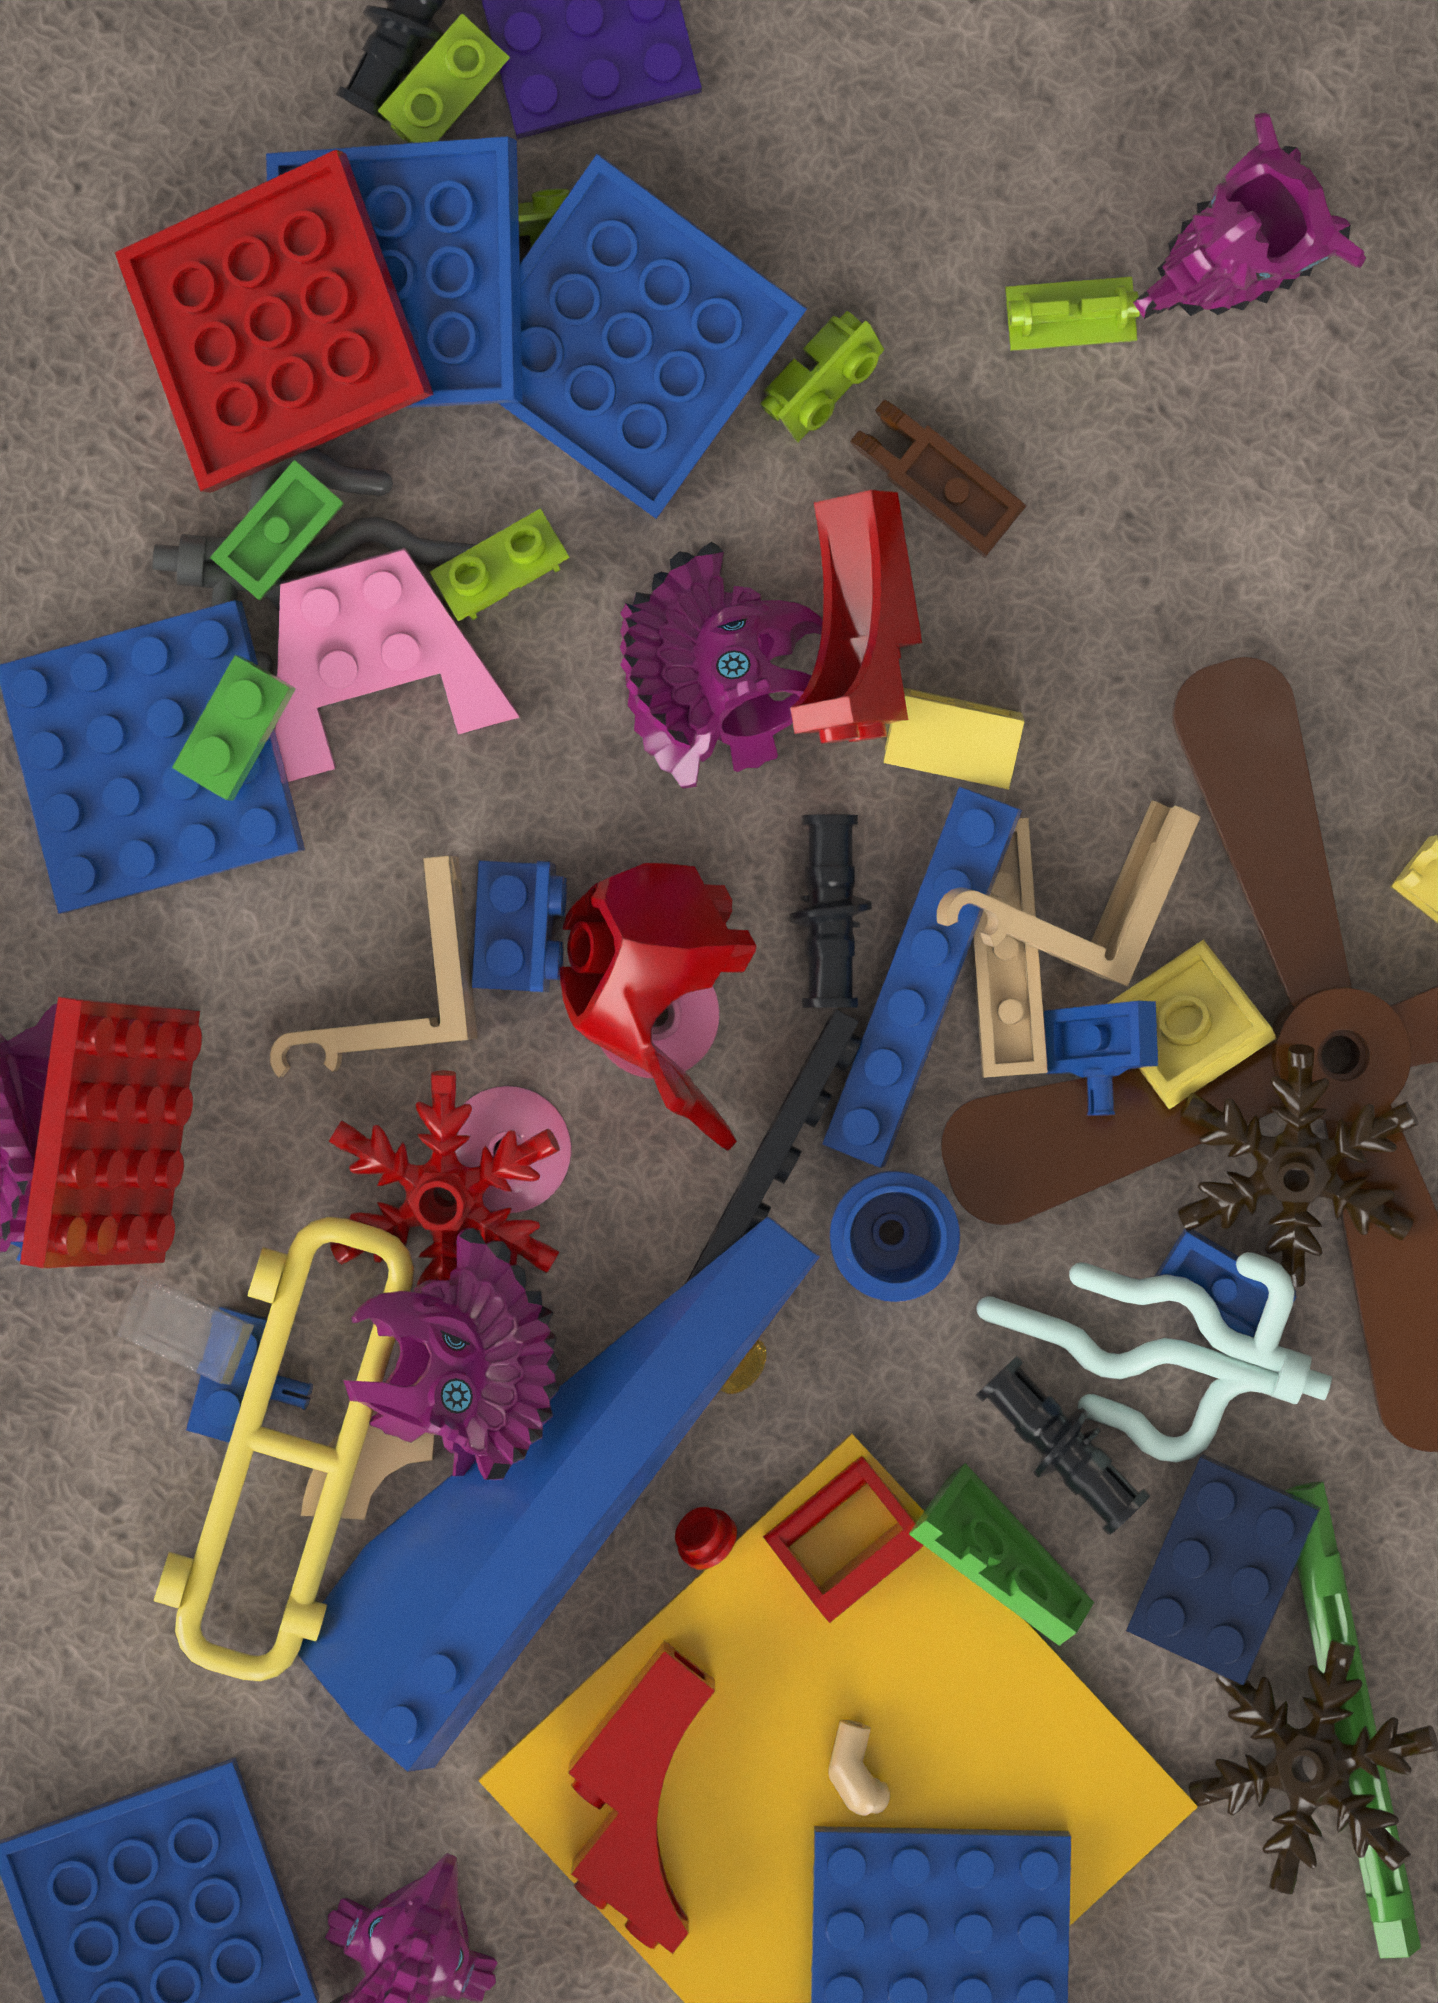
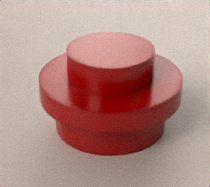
[675,1507,737,1570]

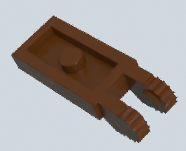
[850,399,1026,558]

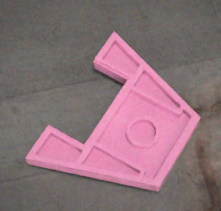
[275,548,519,782]

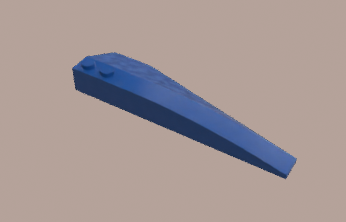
[298,1217,820,1772]

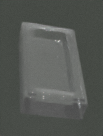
[117,1276,254,1385]

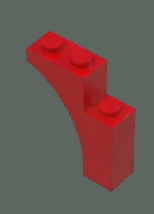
[790,490,923,744]
[568,1641,715,1954]

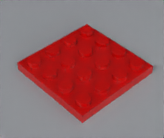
[114,149,434,493]
[20,997,202,1268]

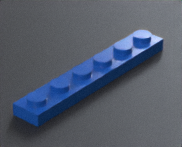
[822,786,1022,1168]

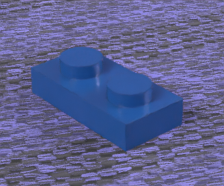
[1154,1229,1297,1337]

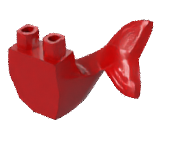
[559,863,757,1151]

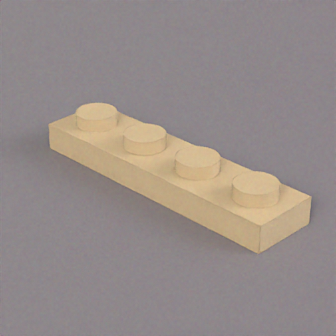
[972,818,1048,1078]

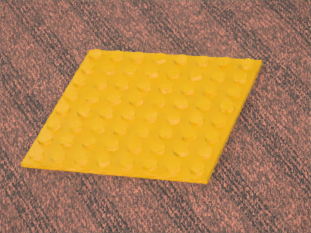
[478,1433,1198,2003]

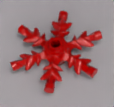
[329,1070,560,1286]

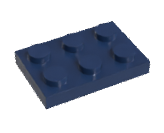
[1126,1454,1321,1685]

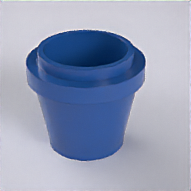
[829,1171,960,1302]

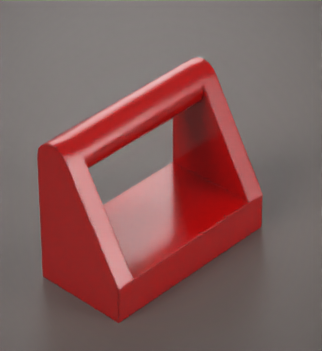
[763,1455,924,1623]

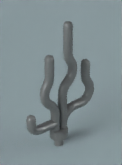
[152,448,477,672]

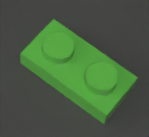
[210,460,344,601]
[172,655,296,801]

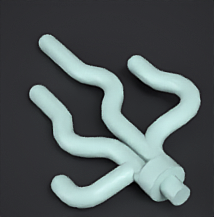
[976,1252,1332,1463]

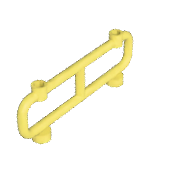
[154,1217,414,1681]

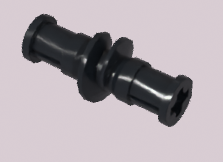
[336,0,445,122]
[790,814,872,1008]
[976,1356,1151,1535]

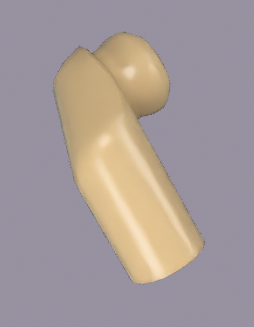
[828,1720,890,1816]

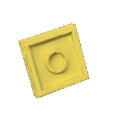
[1107,939,1276,1109]

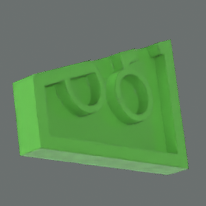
[909,1463,1094,1646]

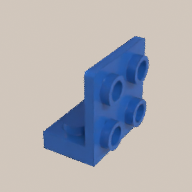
[472,861,567,992]

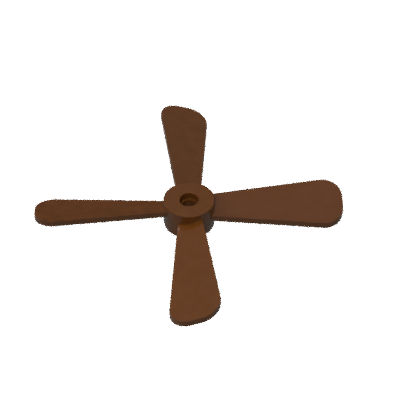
[941,657,1438,1452]

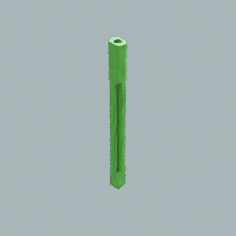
[1285,1482,1421,1959]

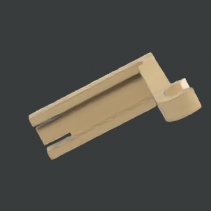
[936,801,1201,986]
[270,856,478,1077]

